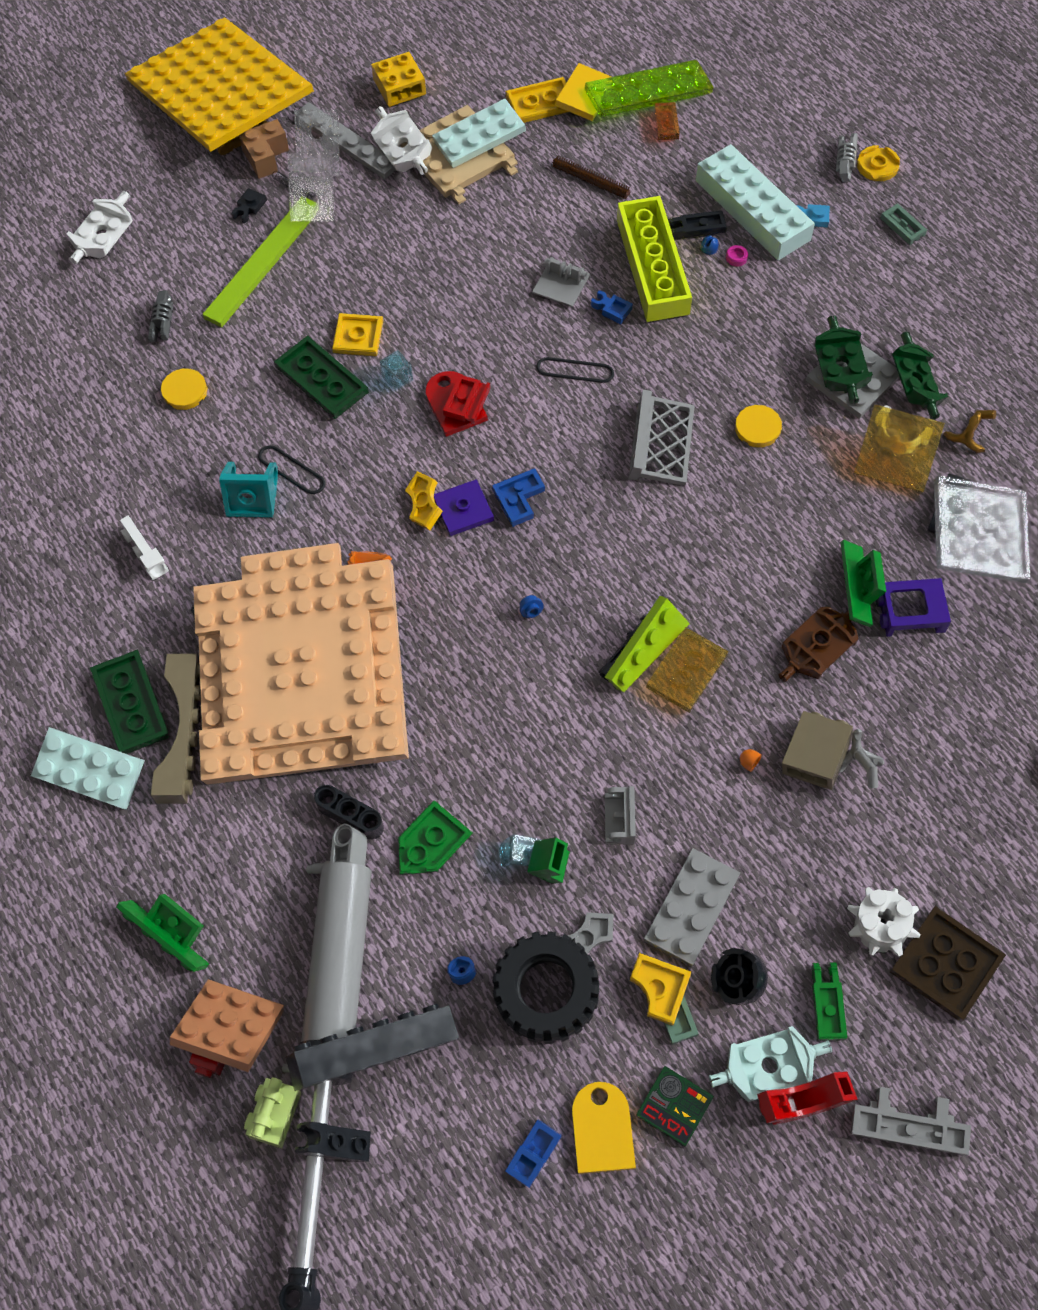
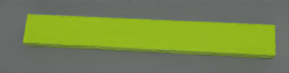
[203,196,321,328]

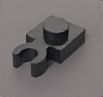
[232,188,267,224]

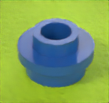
[519,595,544,618]

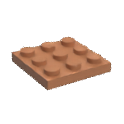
[170,979,284,1072]

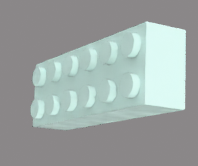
[696,144,815,260]

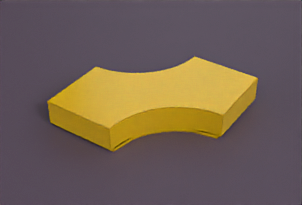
[405,471,443,531]

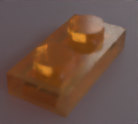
[654,102,680,140]

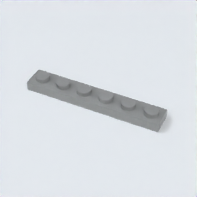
[294,102,396,179]

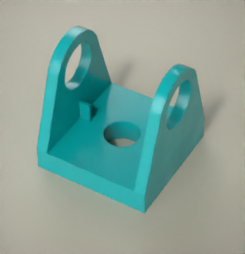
[219,461,278,518]

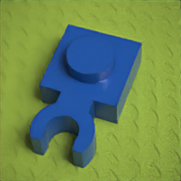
[591,291,633,324]

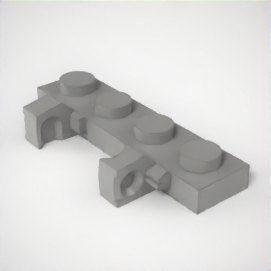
[850,1087,971,1156]

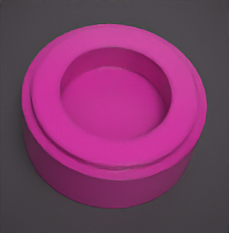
[726,245,748,267]

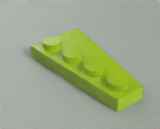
[605,596,690,692]

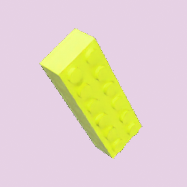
[617,196,692,322]

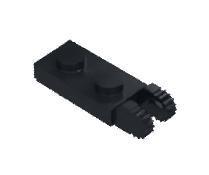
[668,210,727,240]

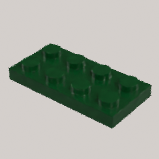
[274,335,369,419]
[90,649,170,754]

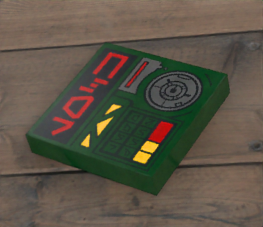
[636,1066,714,1147]

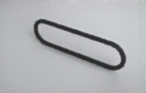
[536,357,614,383]
[258,445,326,494]

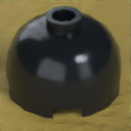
[711,948,768,1005]

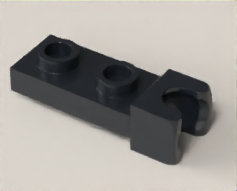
[295,1122,371,1162]

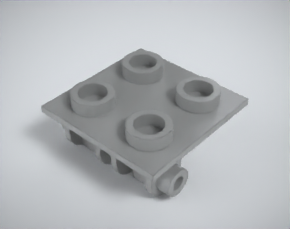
[532,257,590,307]

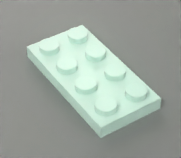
[432,99,526,168]
[31,727,145,809]

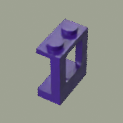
[876,578,951,637]

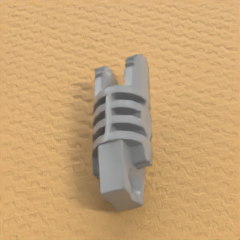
[836,133,858,183]

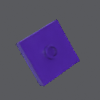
[434,479,494,536]

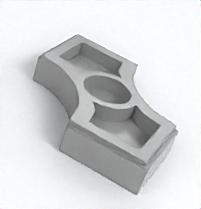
[557,912,614,966]

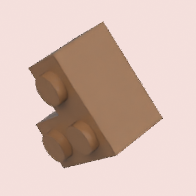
[239,119,289,179]

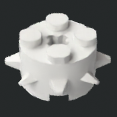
[847,887,921,957]

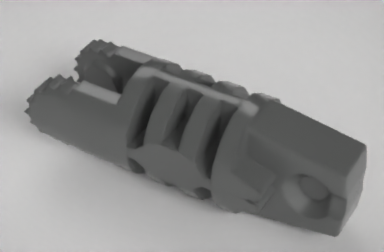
[148,290,173,342]

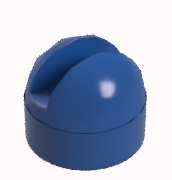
[701,236,719,255]

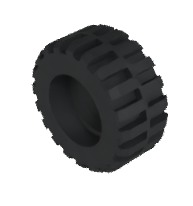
[492,931,599,1044]

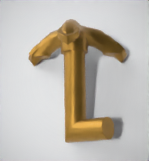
[943,410,996,453]

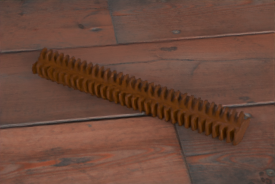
[552,155,631,199]

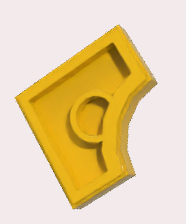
[630,953,691,1026]

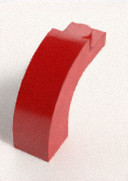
[757,1071,858,1125]

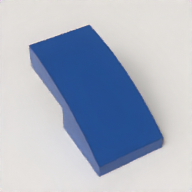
[505,1119,563,1188]

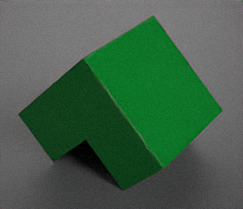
[527,837,570,884]

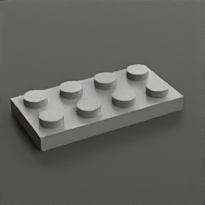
[644,848,740,967]

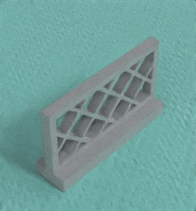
[628,390,695,486]

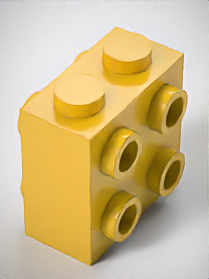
[371,52,426,107]

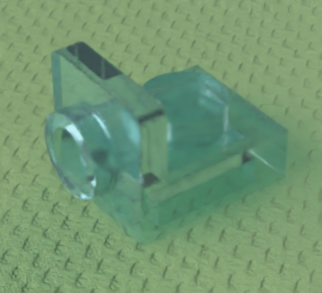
[499,834,542,867]

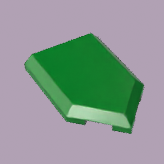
[398,800,473,874]

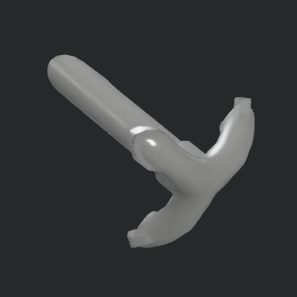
[839,729,884,789]

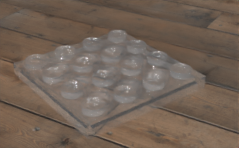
[934,476,1031,583]

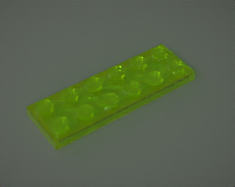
[585,59,714,117]

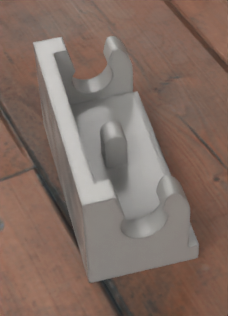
[605,786,636,844]

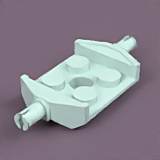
[709,1026,832,1102]

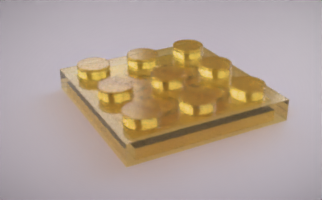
[854,405,945,493]

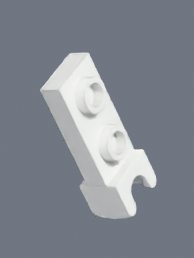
[120,515,169,580]

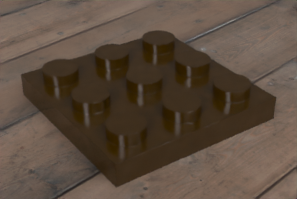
[890,906,1006,1022]

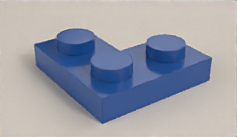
[492,468,545,527]

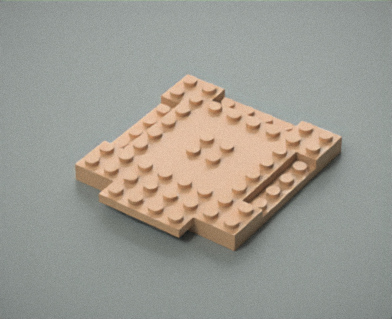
[193,543,409,784]

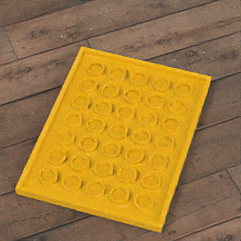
[125,17,314,152]

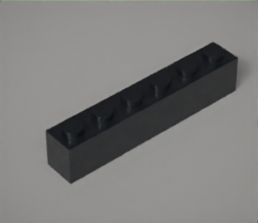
[285,1004,459,1091]

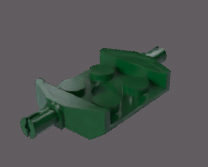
[814,315,873,404]
[892,331,949,420]

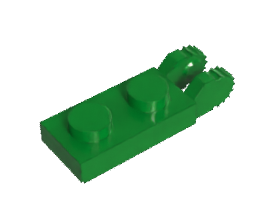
[812,962,847,1041]

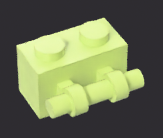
[244,1077,302,1148]

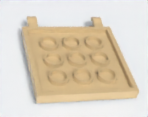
[399,105,518,204]

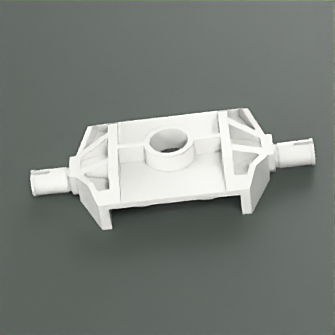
[371,107,432,175]
[67,191,133,265]

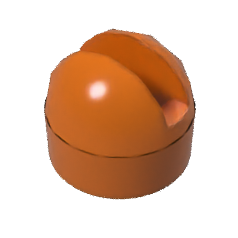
[740,749,762,772]

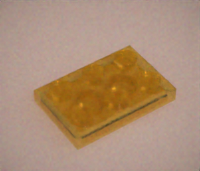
[646,627,729,713]

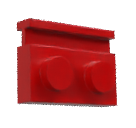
[443,374,491,425]

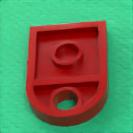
[426,371,488,437]

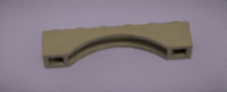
[151,654,201,804]

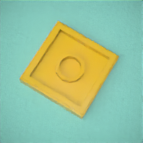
[332,313,383,356]

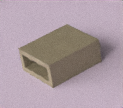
[782,711,853,790]

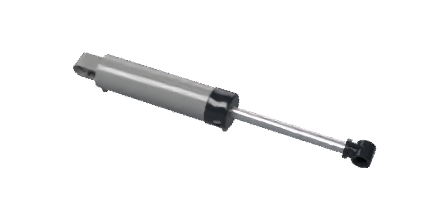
[278,824,372,1310]

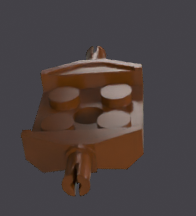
[778,607,859,682]

